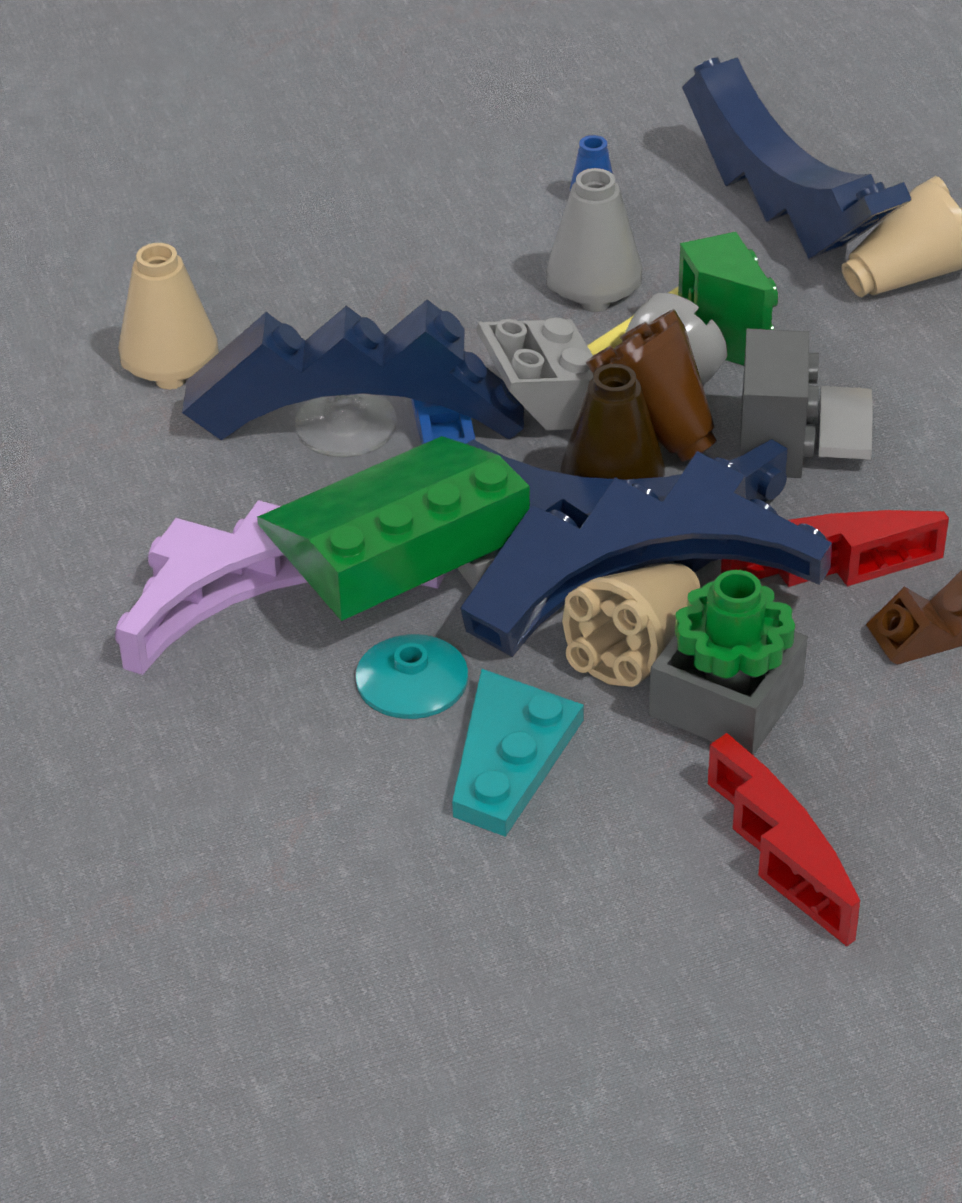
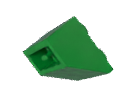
[678,231,778,366]

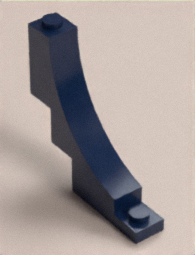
[682,57,912,259]

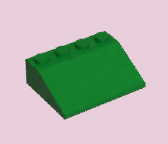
[257,436,530,621]

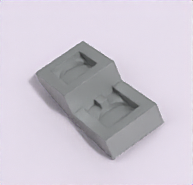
[818,386,873,460]

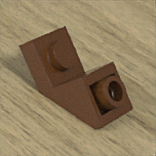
[866,570,962,665]

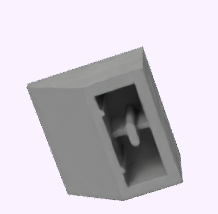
[476,317,593,430]

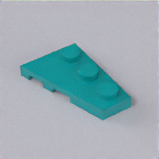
[452,669,584,837]

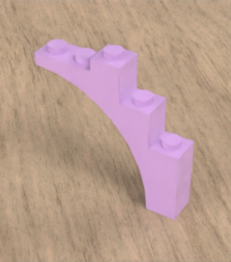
[115,500,447,675]

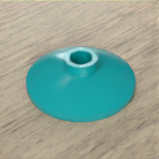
[356,634,468,719]

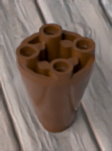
[586,309,717,462]

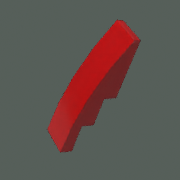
[720,510,949,587]
[708,733,861,946]

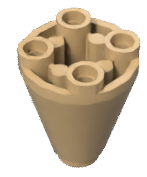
[842,176,962,297]
[118,243,219,390]
[562,564,700,687]

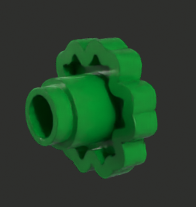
[675,570,795,678]

